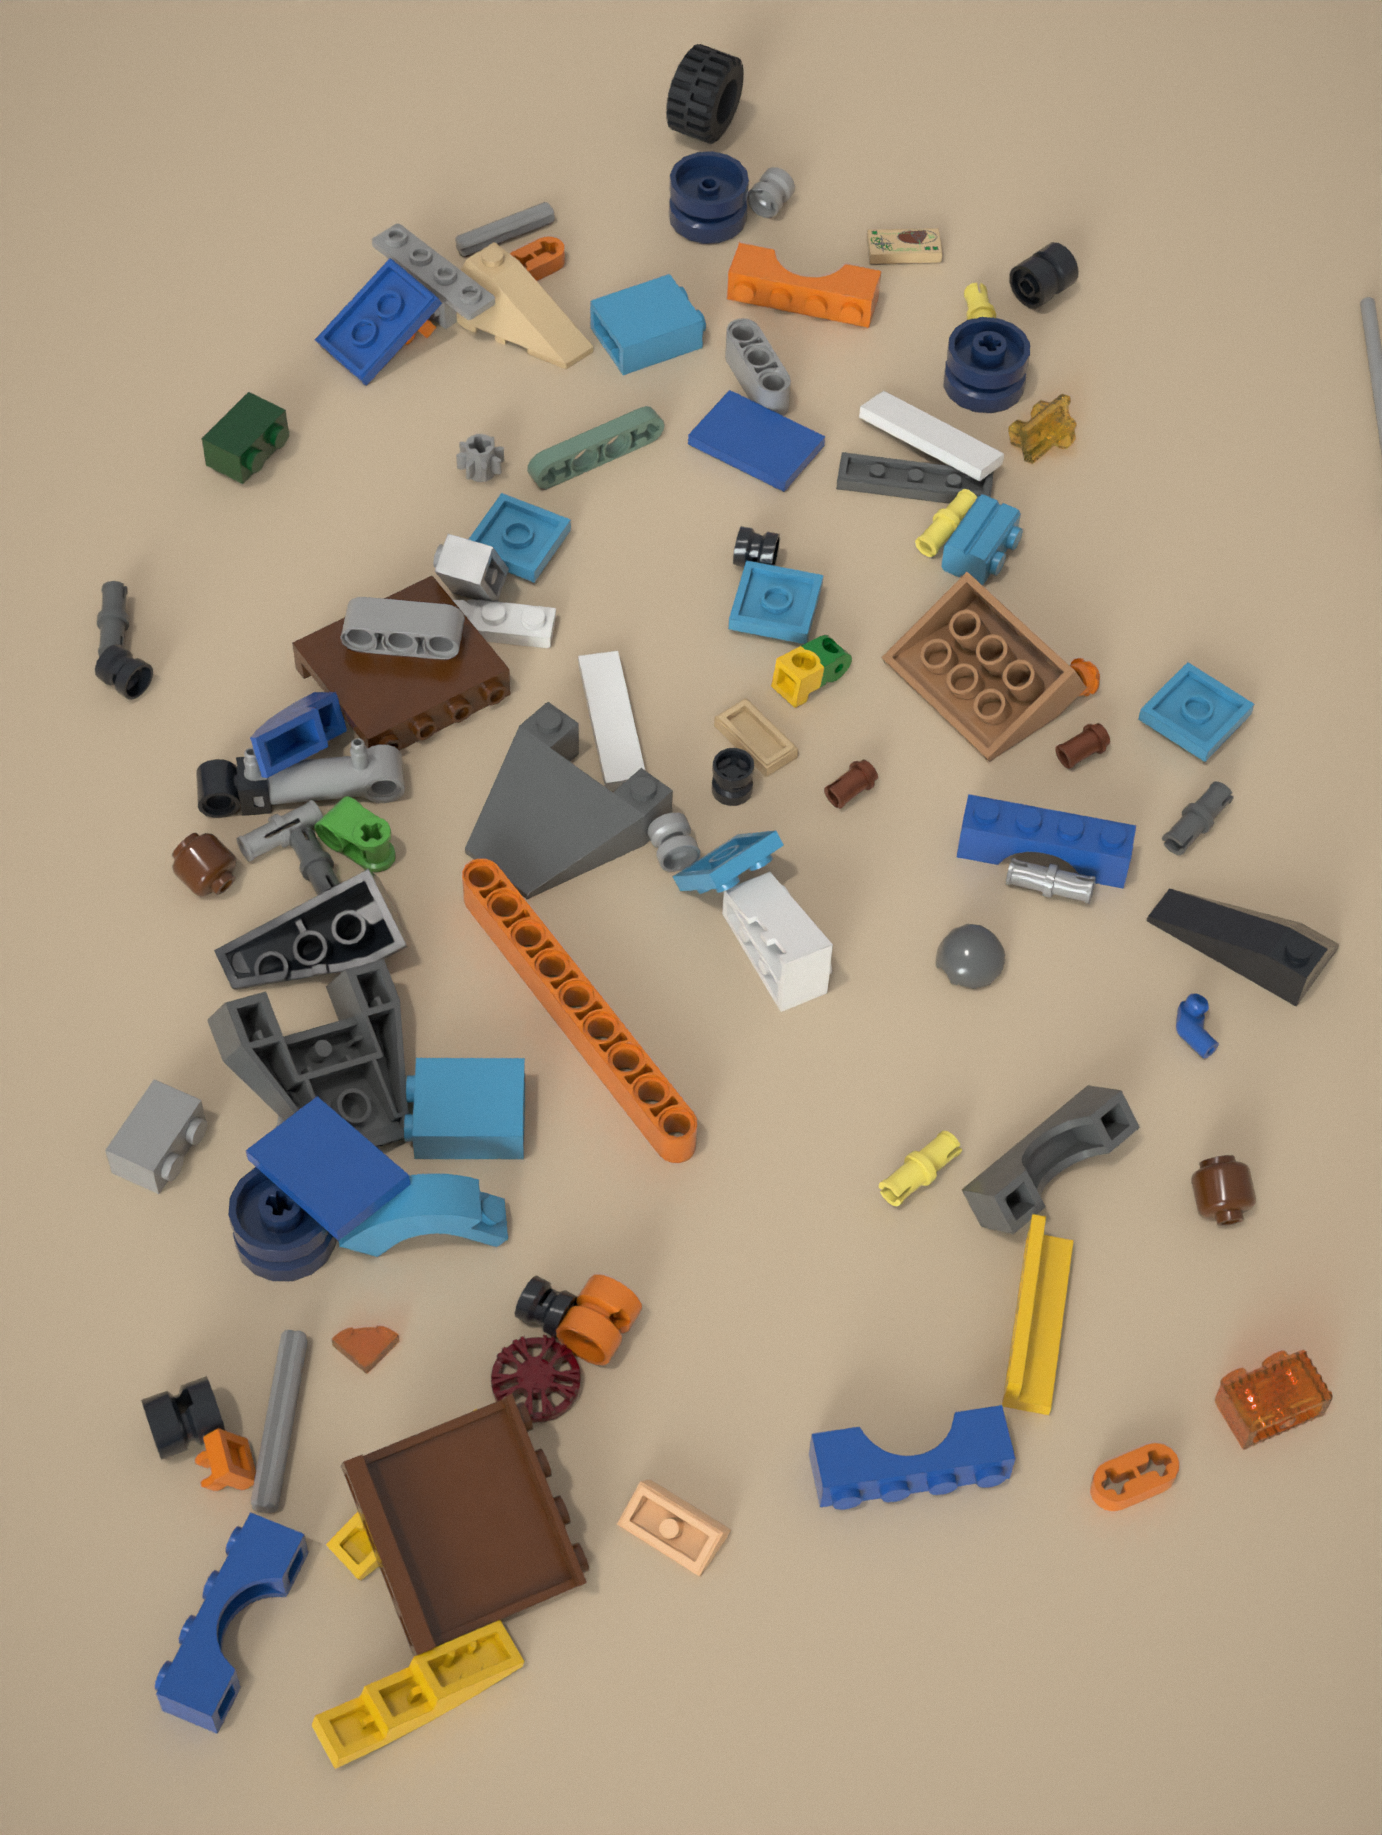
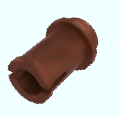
[1055,723,1110,769]
[824,759,878,809]

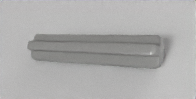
[455,202,555,256]

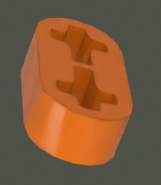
[509,236,565,281]
[1090,1443,1180,1511]

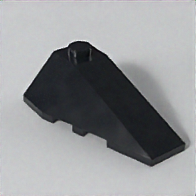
[214,869,408,990]
[1147,888,1339,1007]

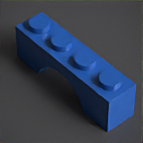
[956,794,1136,889]
[809,1405,1016,1510]
[155,1512,309,1734]

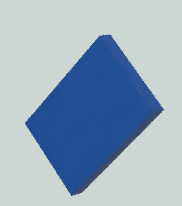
[315,258,442,386]
[688,390,825,492]
[246,1096,410,1241]

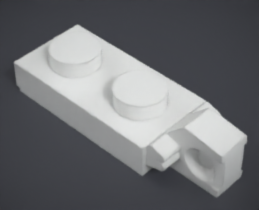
[453,599,556,648]

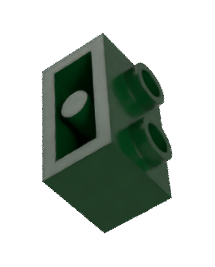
[201,392,289,484]

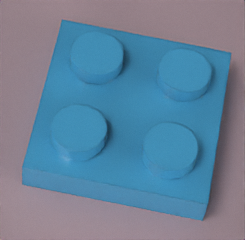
[468,493,571,583]
[728,560,824,644]
[1138,662,1254,762]
[673,830,784,894]

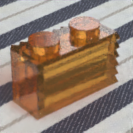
[1214,1350,1333,1450]

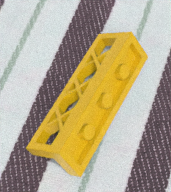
[1002,1214,1074,1415]

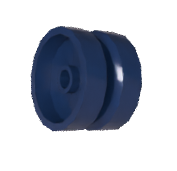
[669,151,749,244]
[943,317,1030,414]
[228,1167,336,1282]

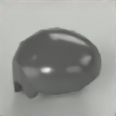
[935,924,1005,989]

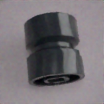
[1009,242,1079,309]
[141,1376,226,1460]

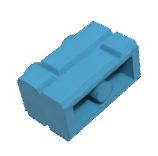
[941,494,1023,585]

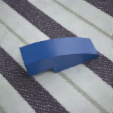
[250,692,347,778]

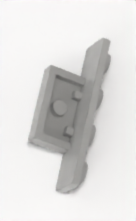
[372,224,495,329]

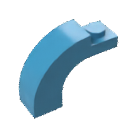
[339,1174,508,1257]

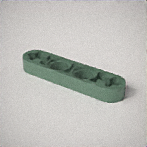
[527,406,665,489]

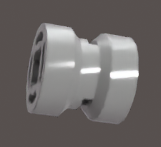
[747,167,795,218]
[647,813,700,872]

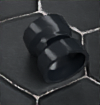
[733,526,780,567]
[95,644,153,700]
[711,748,754,806]
[514,1275,578,1339]

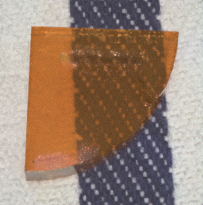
[331,1325,400,1374]

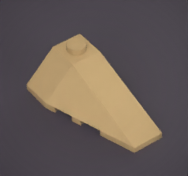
[456,242,594,369]

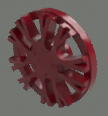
[491,1335,581,1423]

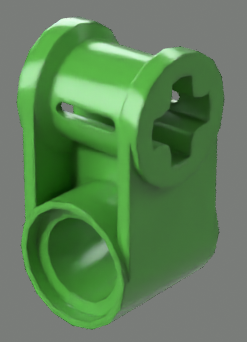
[314,796,396,872]

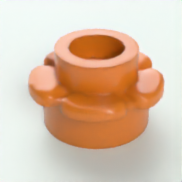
[1070,658,1100,697]

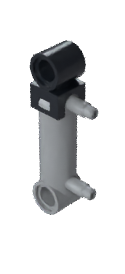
[196,738,405,818]

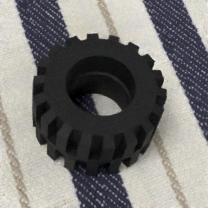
[666,44,744,144]

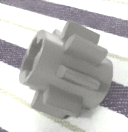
[456,434,504,482]

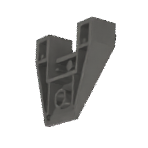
[465,702,673,899]
[207,959,408,1147]

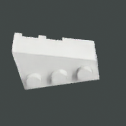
[722,872,833,1012]

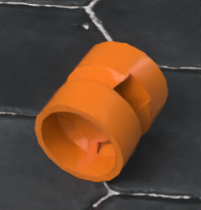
[556,1275,642,1366]

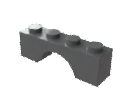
[962,1085,1140,1234]

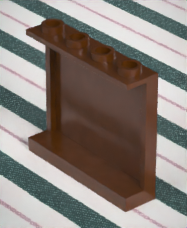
[292,576,511,751]
[341,1394,589,1656]

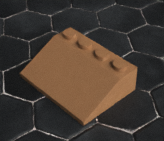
[881,572,1087,762]

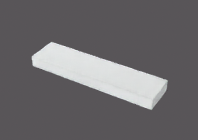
[859,391,1004,481]
[578,651,645,791]

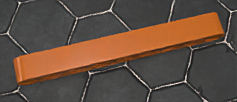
[462,859,697,1163]

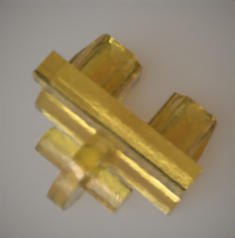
[1008,394,1077,464]

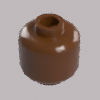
[172,833,237,896]
[1191,1155,1256,1226]

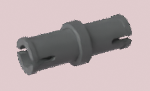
[97,581,130,656]
[1162,781,1234,855]
[289,827,340,896]

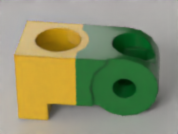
[771,635,852,708]

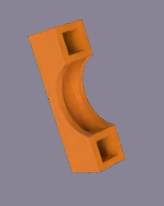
[727,243,881,328]

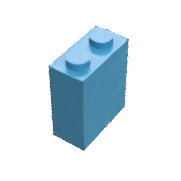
[590,274,706,375]
[404,1058,526,1159]

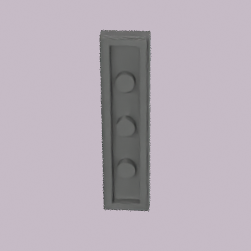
[836,452,994,504]

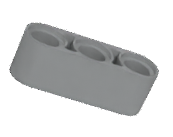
[725,318,791,416]
[341,597,465,659]

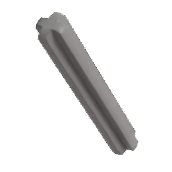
[251,1330,308,1513]

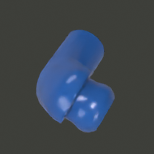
[1176,993,1219,1059]

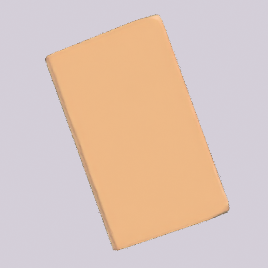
[617,1479,731,1576]

